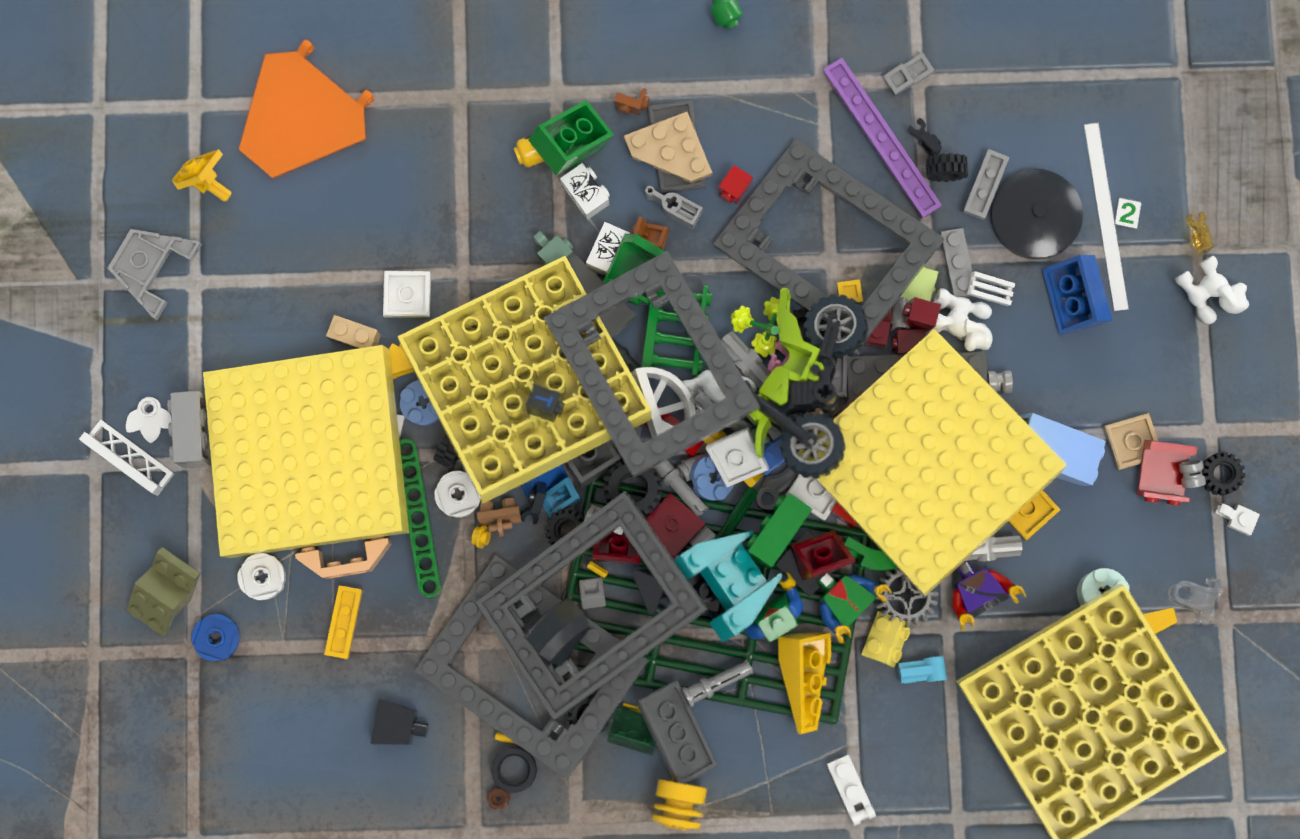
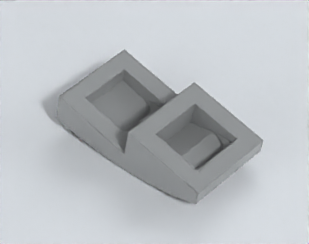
[884,52,935,95]

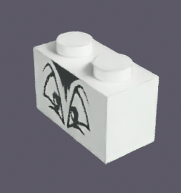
[560,163,610,220]
[586,222,630,276]

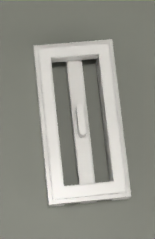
[967,271,1015,306]

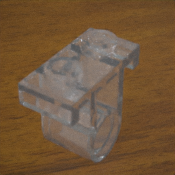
[1168,577,1223,626]

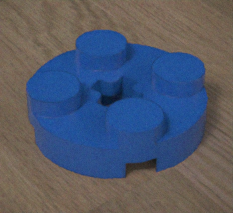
[191,614,240,662]

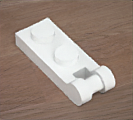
[826,755,876,826]

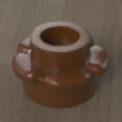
[487,786,511,810]

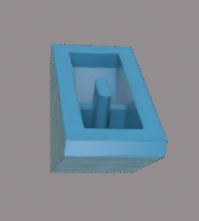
[543,477,581,518]

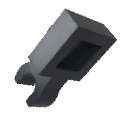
[907,118,942,157]
[521,481,546,525]

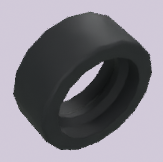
[491,747,537,793]

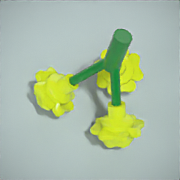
[731,297,779,358]

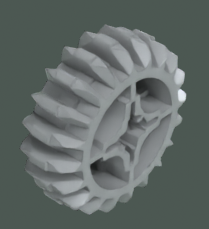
[875,568,938,627]

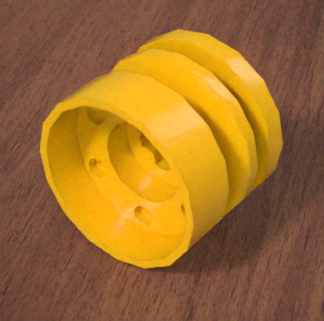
[651,779,707,830]

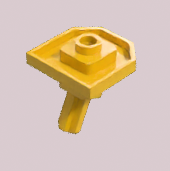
[172,149,232,202]

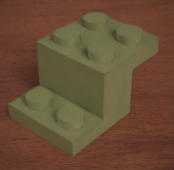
[126,547,200,636]

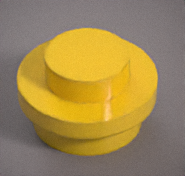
[471,525,491,549]

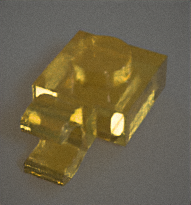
[1186,212,1213,254]

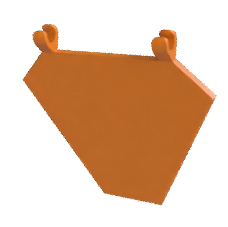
[239,40,374,179]

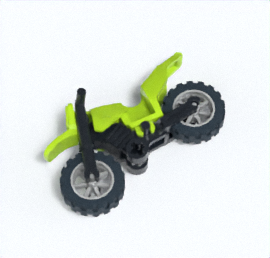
[745,288,868,479]

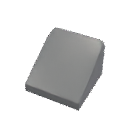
[689,526,715,547]
[579,577,606,609]

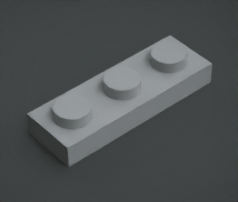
[963,149,1010,221]
[940,228,976,298]

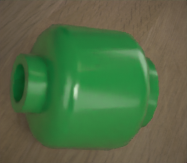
[710,0,743,30]

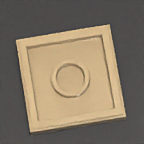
[1103,413,1158,471]

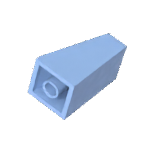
[1019,413,1106,486]

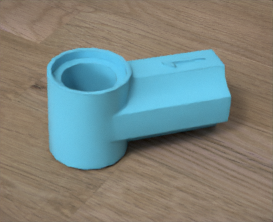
[898,656,947,683]

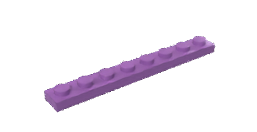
[823,58,942,219]

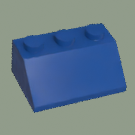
[1042,255,1113,335]

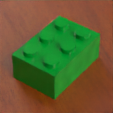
[528,100,614,176]
[746,493,812,571]

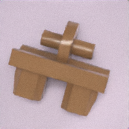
[477,498,522,537]

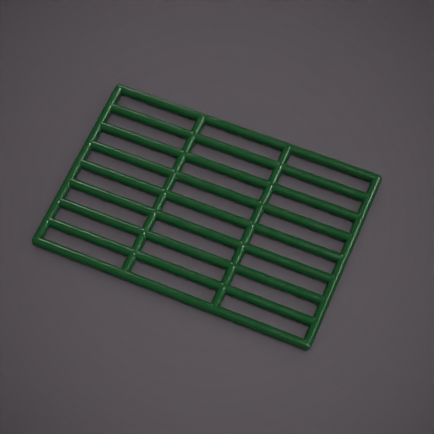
[551,479,871,725]

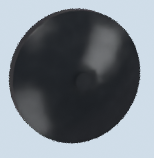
[990,169,1083,260]

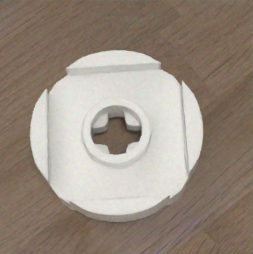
[435,471,481,518]
[238,553,286,600]

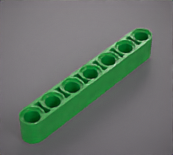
[400,439,442,599]

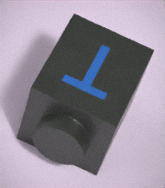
[526,384,565,422]

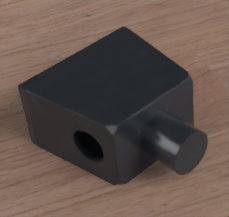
[370,699,429,745]

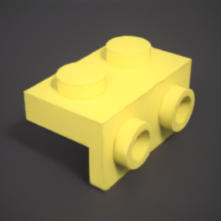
[861,611,910,668]

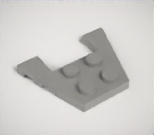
[108,229,202,320]

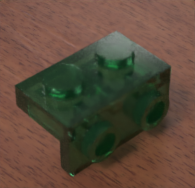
[607,707,656,755]

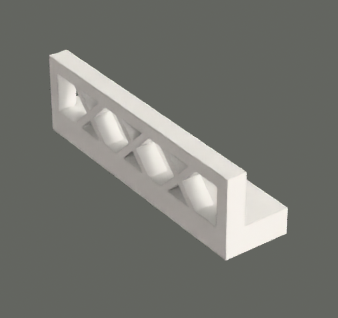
[79,419,175,496]

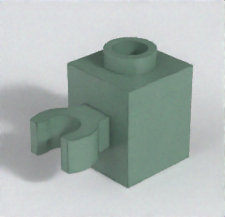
[533,231,574,265]

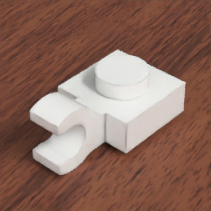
[1215,504,1260,536]

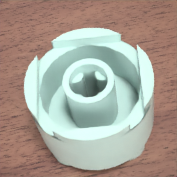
[1077,568,1129,606]

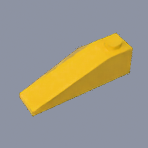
[778,632,831,734]

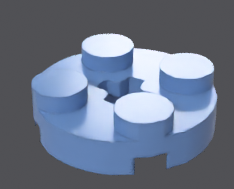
[400,380,439,426]
[690,454,734,500]

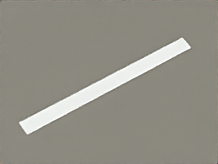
[1084,123,1128,311]

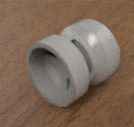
[987,371,1013,394]
[1179,460,1206,488]

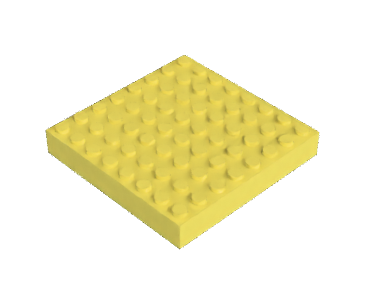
[398,256,652,504]
[797,329,1067,597]
[203,345,409,558]
[956,584,1226,839]

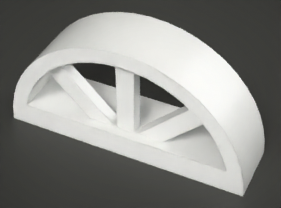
[631,367,696,438]

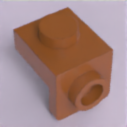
[614,88,650,116]
[632,217,670,250]

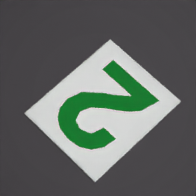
[1115,198,1141,229]

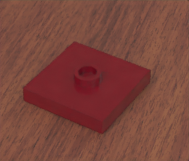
[646,493,705,559]

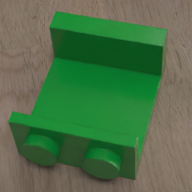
[603,233,671,306]

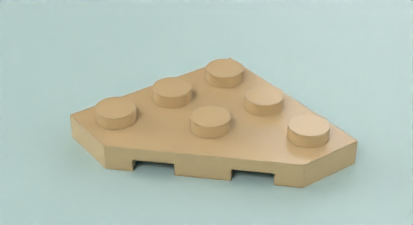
[624,112,712,183]

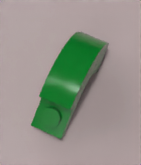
[842,537,897,572]

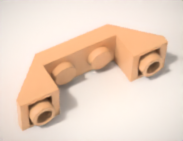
[295,537,392,579]

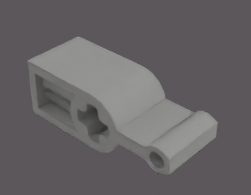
[645,186,703,231]

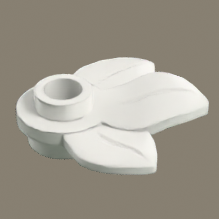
[126,397,172,443]

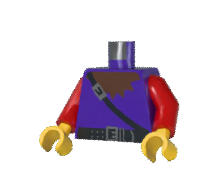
[951,561,1026,631]

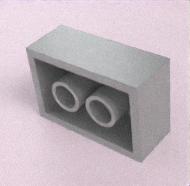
[167,391,212,469]

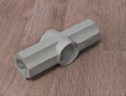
[721,331,771,390]
[965,535,1022,561]

